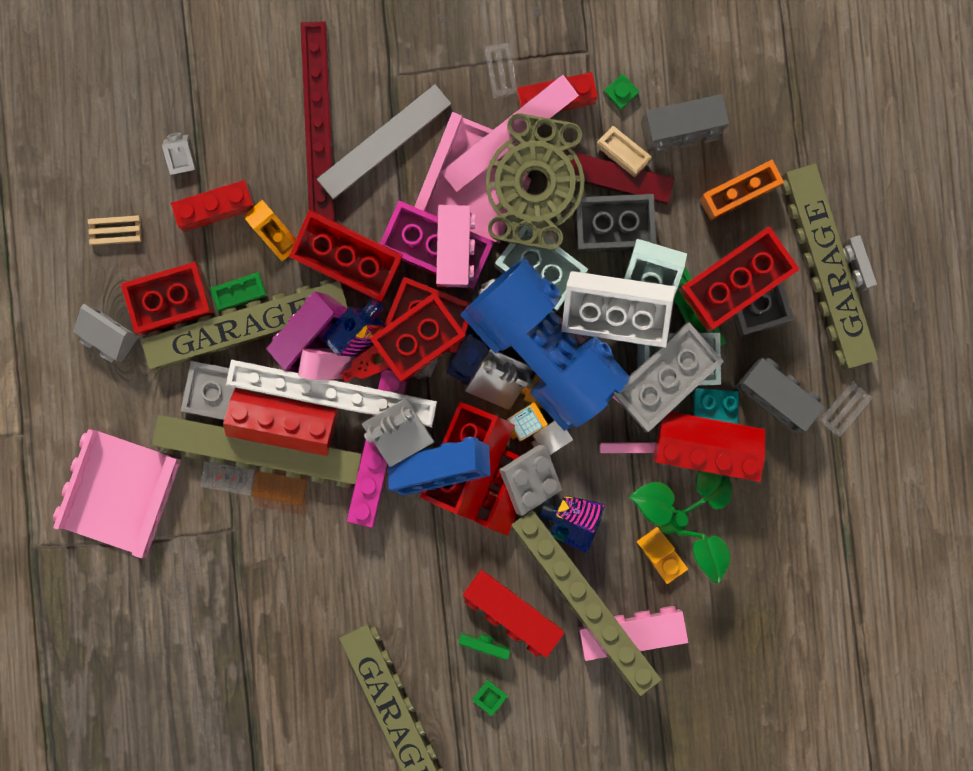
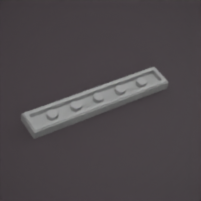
[317,84,451,200]

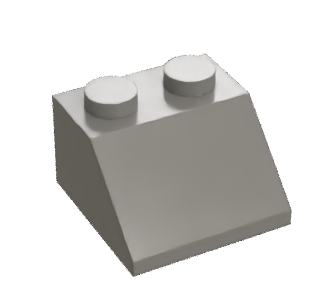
[73,304,139,363]

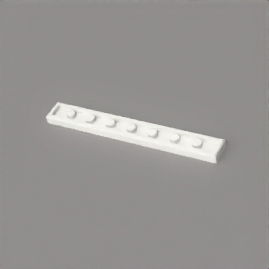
[226,360,437,427]

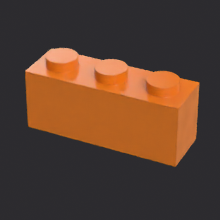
[699,160,784,222]

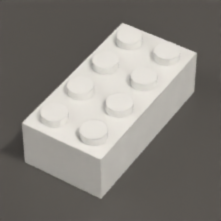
[562,271,675,348]

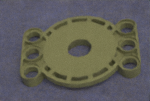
[486,113,584,250]

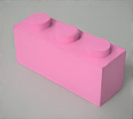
[436,205,475,288]

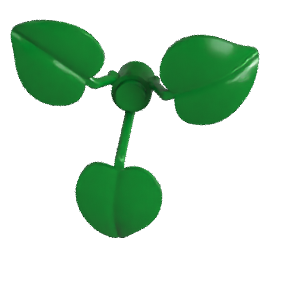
[629,471,732,584]

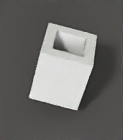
[531,421,573,455]

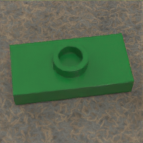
[210,272,268,313]
[458,632,510,660]

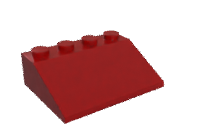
[223,387,339,456]

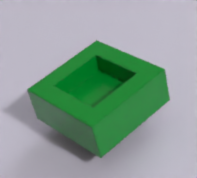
[603,73,640,111]
[472,679,508,716]

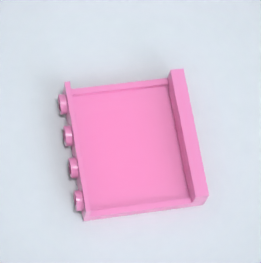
[415,112,532,244]

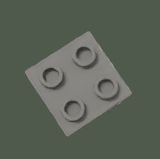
[465,349,534,410]
[362,398,434,467]

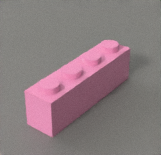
[578,606,688,661]

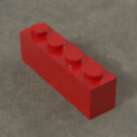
[462,569,565,658]

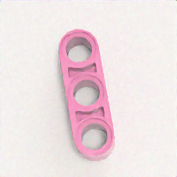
[298,348,359,380]

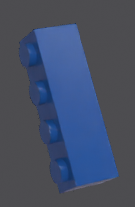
[388,437,490,496]

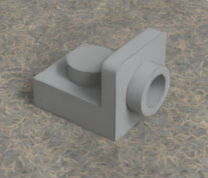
[162,133,196,175]

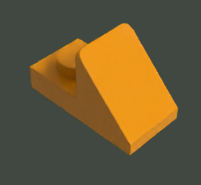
[636,527,688,584]

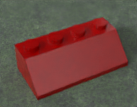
[289,210,403,302]
[652,411,765,482]

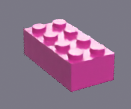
[380,201,494,292]

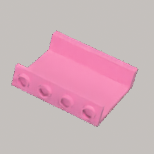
[53,429,181,558]

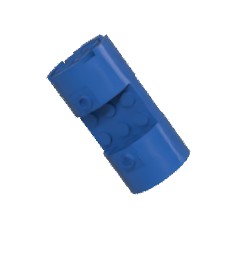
[461,258,630,431]

